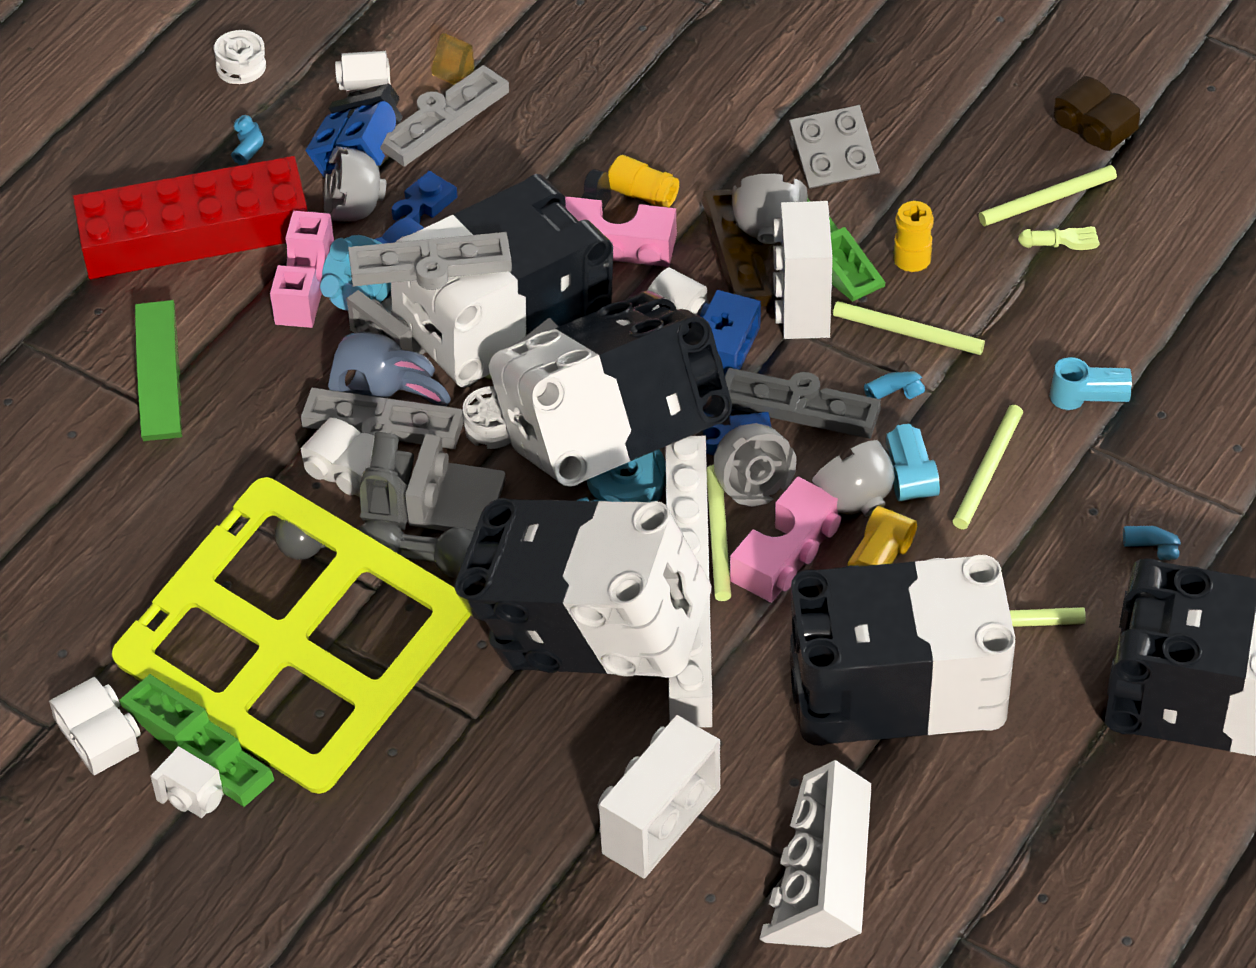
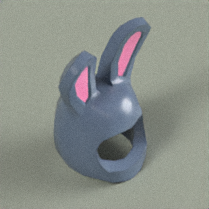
[328,332,451,407]

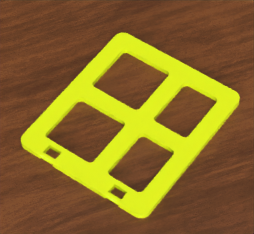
[112,477,470,794]

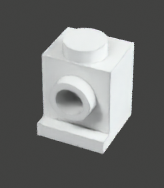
[151,746,224,818]

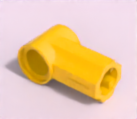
[848,506,917,566]

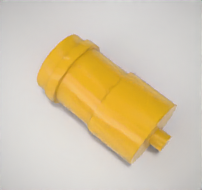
[608,155,679,208]
[893,201,934,272]

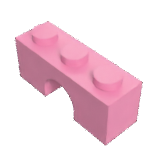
[565,197,677,267]
[270,211,334,328]
[730,477,841,603]

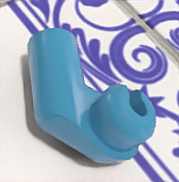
[231,115,264,165]
[864,371,925,399]
[1123,526,1181,560]

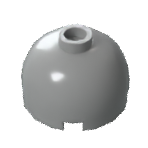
[323,146,386,222]
[732,174,808,244]
[714,423,796,507]
[812,440,895,517]

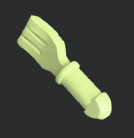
[1018,226,1100,250]

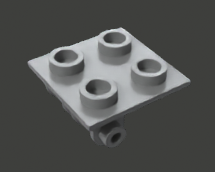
[789,105,880,189]

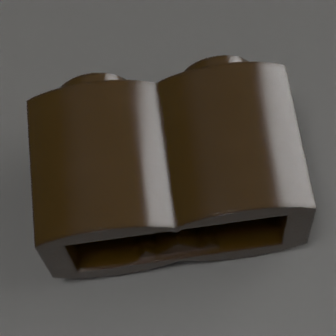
[1054,76,1140,151]

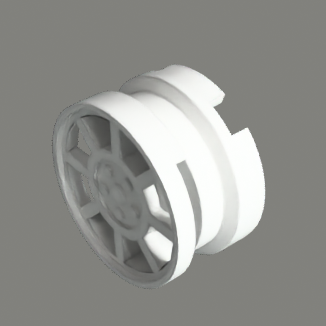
[214,30,266,84]
[463,386,511,449]

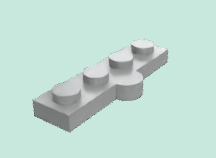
[380,65,509,167]
[348,232,512,290]
[301,388,464,449]

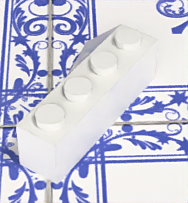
[759,760,871,948]

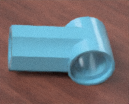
[1049,357,1132,410]
[886,424,940,501]

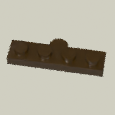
[702,189,773,307]

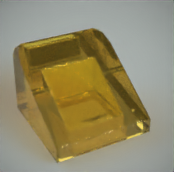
[432,33,474,85]

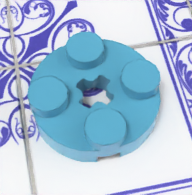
[320,235,391,311]
[587,449,666,502]

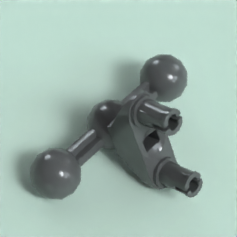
[275,432,474,579]

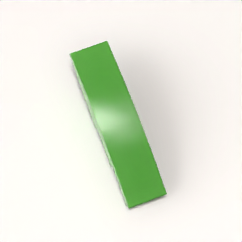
[807,199,886,302]
[135,300,183,441]
[119,674,275,807]

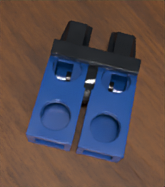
[305,83,403,178]

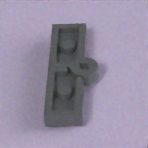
[725,368,881,439]

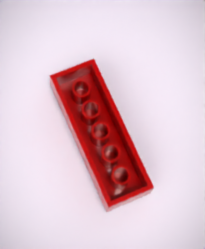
[73,156,307,279]

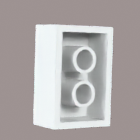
[773,201,832,339]
[598,715,720,879]

